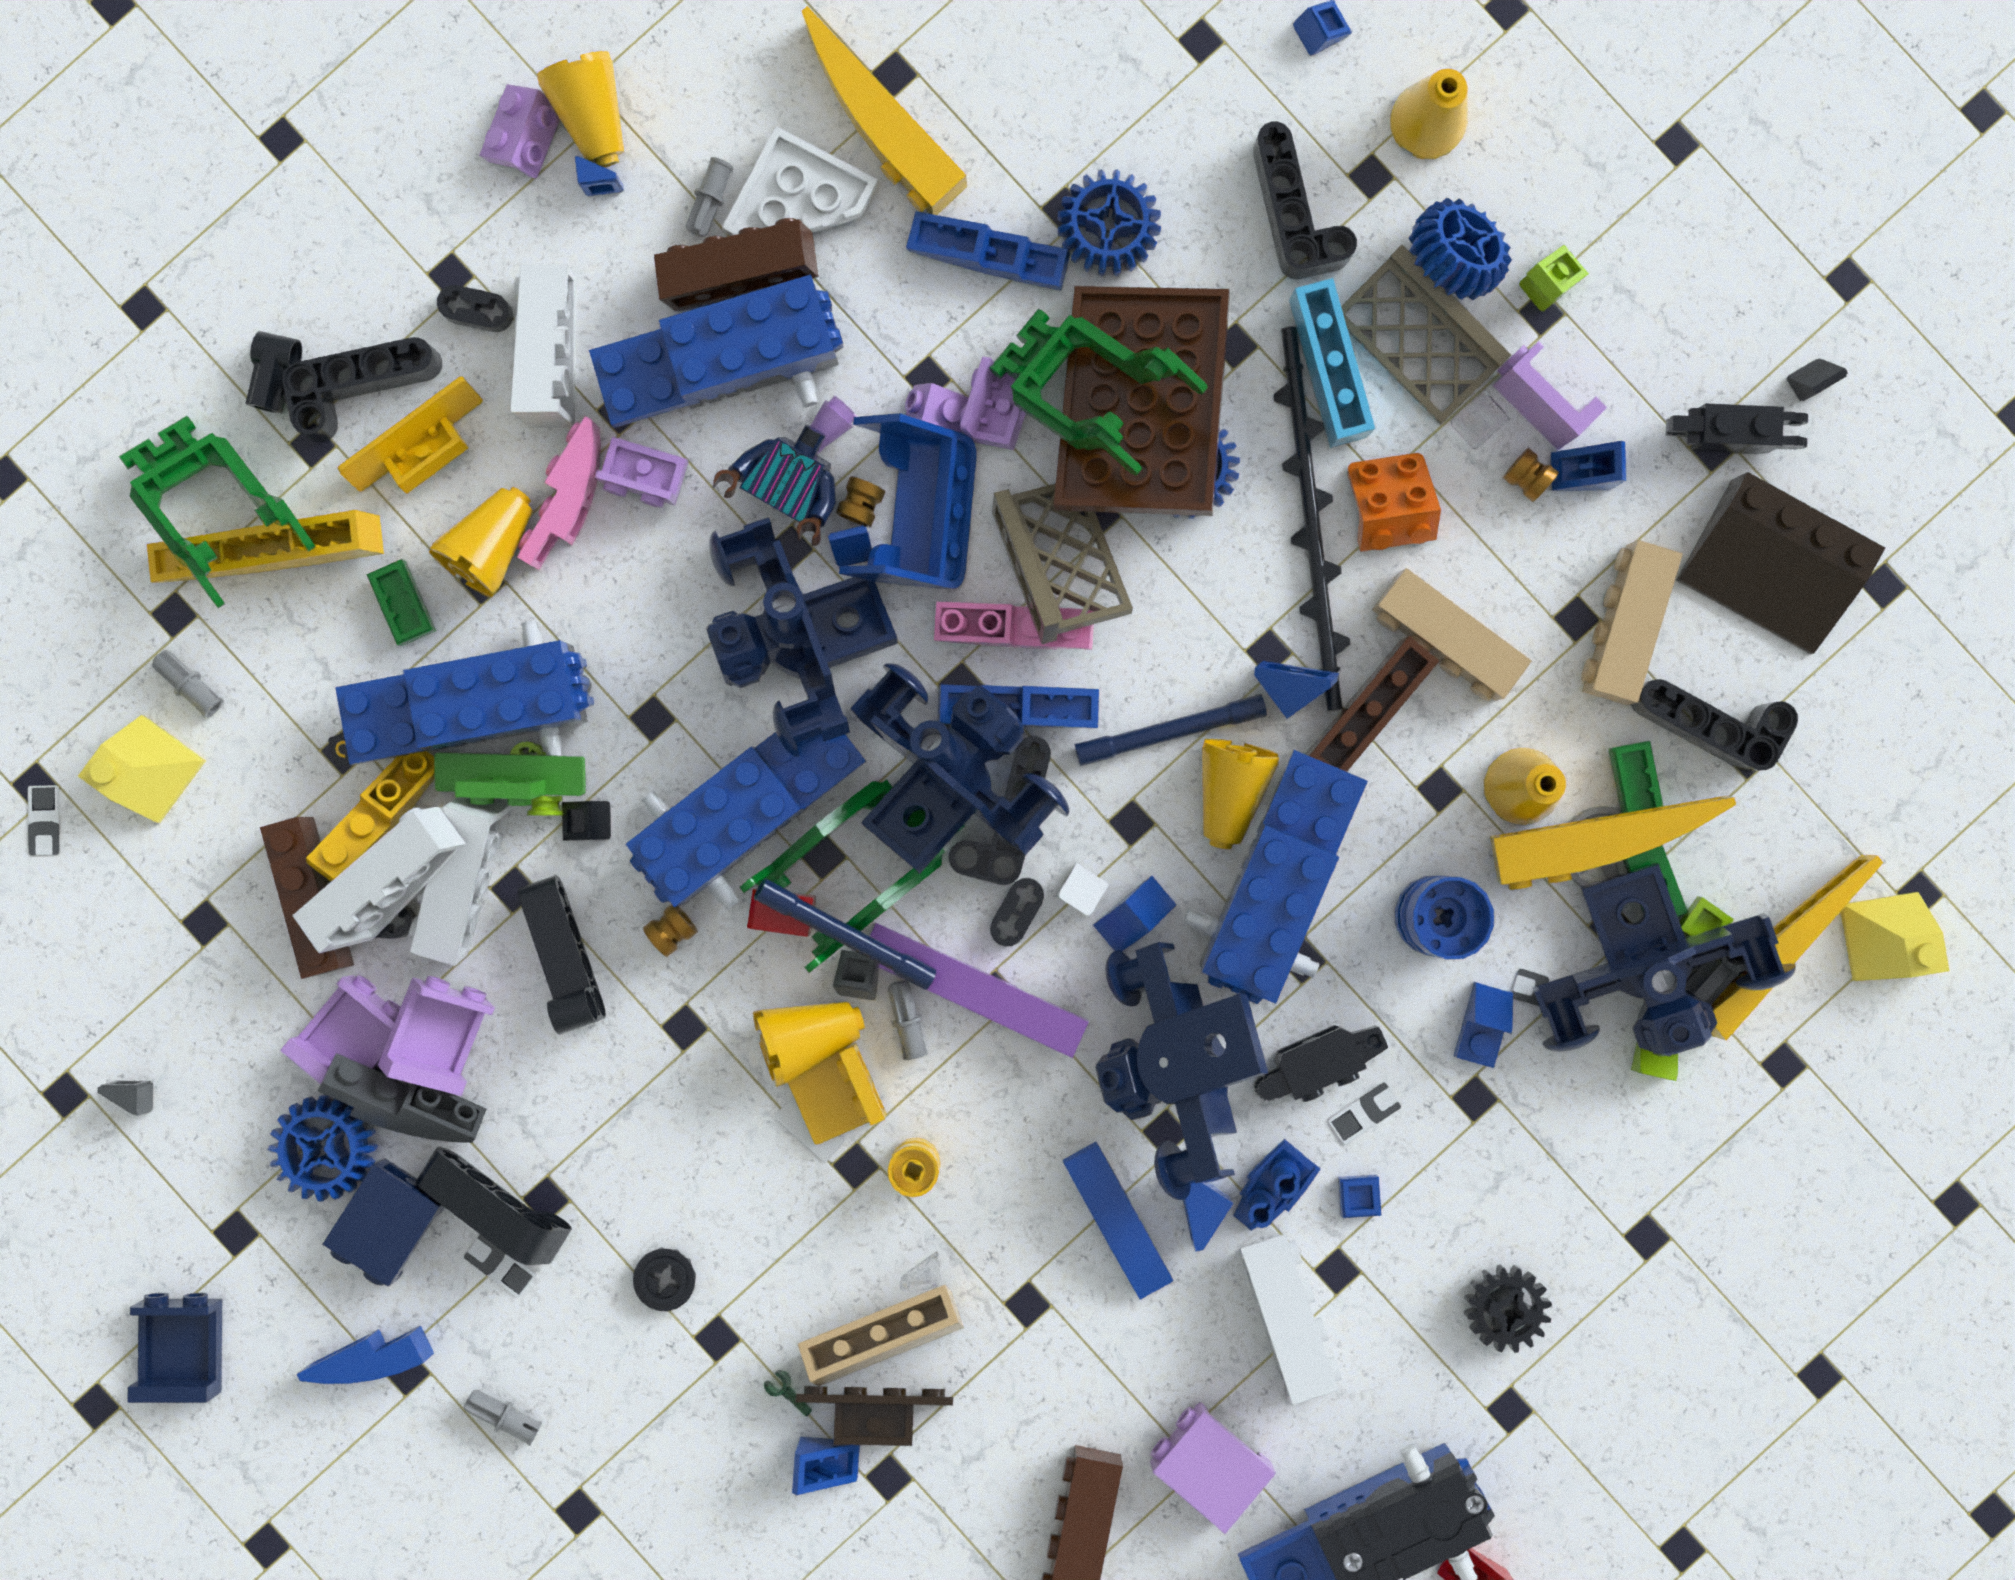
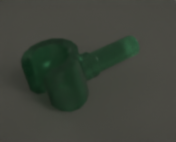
[764,1370,812,1417]

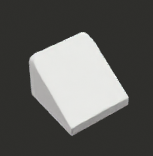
[1056,863,1109,917]

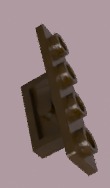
[795,1386,954,1446]

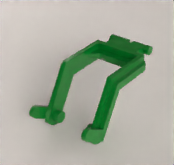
[989,309,1208,476]
[118,416,315,609]
[739,779,965,973]

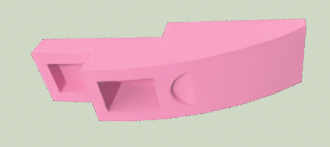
[517,416,601,570]
[934,602,1094,650]

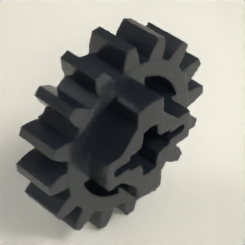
[1464,1264,1552,1353]

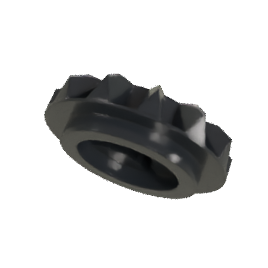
[633,1247,696,1311]

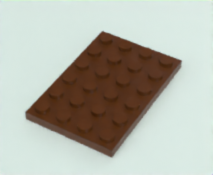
[1054,286,1230,516]

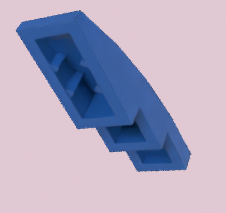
[906,211,1071,291]
[938,684,1099,728]
[1062,1141,1174,1300]

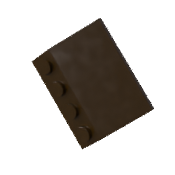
[1677,472,1886,654]

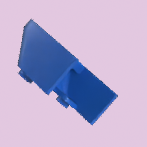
[839,413,977,589]

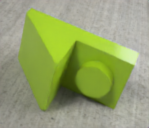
[1519,245,1589,311]

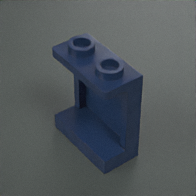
[322,1158,445,1287]
[127,1293,222,1403]

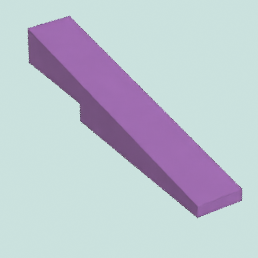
[870,923,1089,1058]

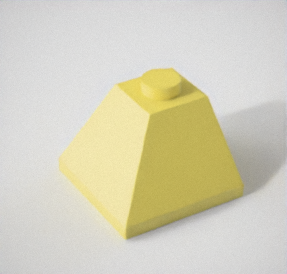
[78,715,206,823]
[1841,892,1950,981]

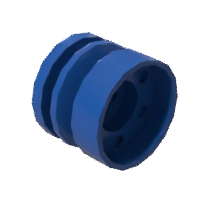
[1395,876,1494,960]

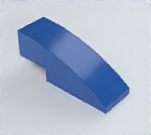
[297,1325,434,1384]

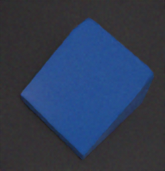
[1293,0,1352,56]
[575,156,624,196]
[828,525,872,567]

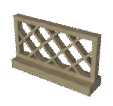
[1341,245,1511,425]
[992,483,1133,644]

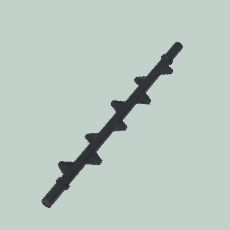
[1273,326,1350,711]

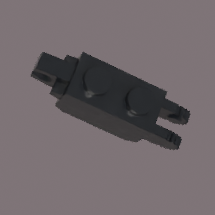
[1665,403,1808,454]
[1253,1025,1388,1102]

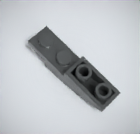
[317,1053,487,1143]

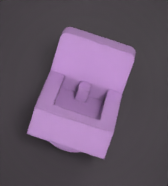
[905,383,969,433]

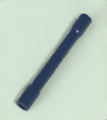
[1074,694,1267,767]
[754,878,936,990]

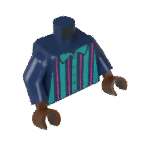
[712,424,836,546]

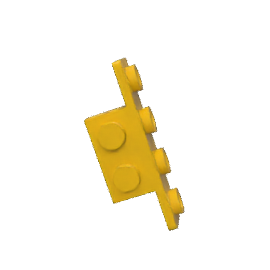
[337,376,483,494]

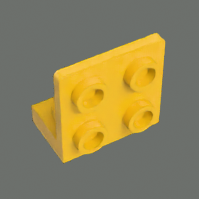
[788,1043,887,1145]

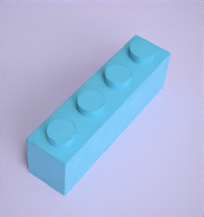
[1289,278,1375,448]

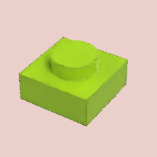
[1679,896,1734,937]

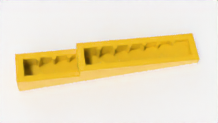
[1711,855,1884,1041]

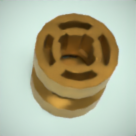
[1503,447,1559,502]
[835,476,886,528]
[643,904,698,957]

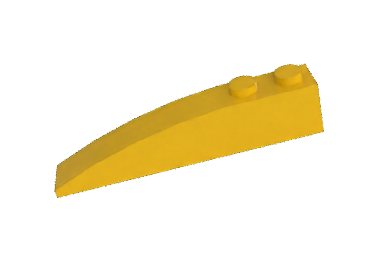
[802,6,967,215]
[146,510,384,583]
[1490,795,1736,890]

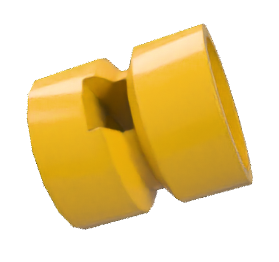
[887,1137,941,1197]

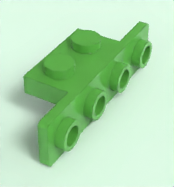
[434,752,586,806]

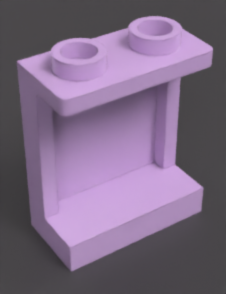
[1493,341,1607,450]
[280,975,400,1084]
[378,976,495,1096]
[1150,1402,1276,1534]

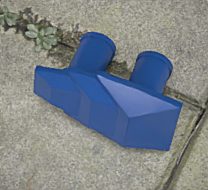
[1233,1138,1321,1231]

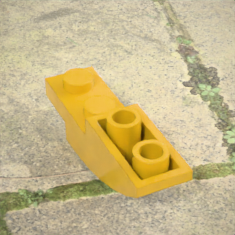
[306,751,435,881]

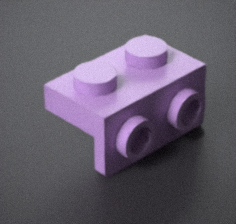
[479,84,560,178]
[959,357,1026,450]
[595,437,689,508]

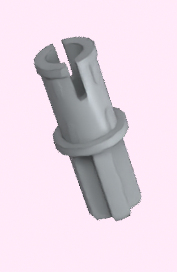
[686,157,734,237]
[152,650,224,718]
[888,981,928,1060]
[464,1390,542,1446]

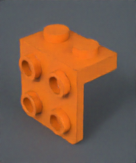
[1347,453,1441,552]

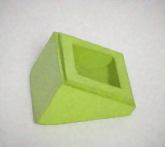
[1631,1043,1678,1081]

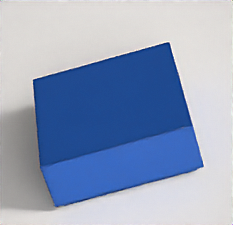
[1338,1174,1382,1218]

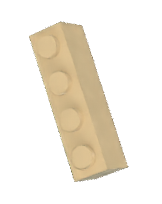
[1581,540,1683,705]
[1372,568,1532,702]
[798,1285,964,1386]

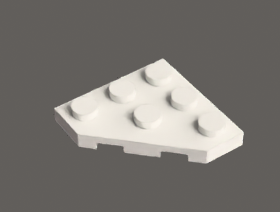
[722,126,879,236]

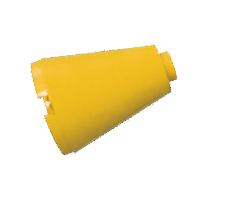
[537,51,624,168]
[1390,69,1468,159]
[429,487,533,597]
[1202,739,1280,849]
[1484,748,1566,825]
[752,1002,865,1087]

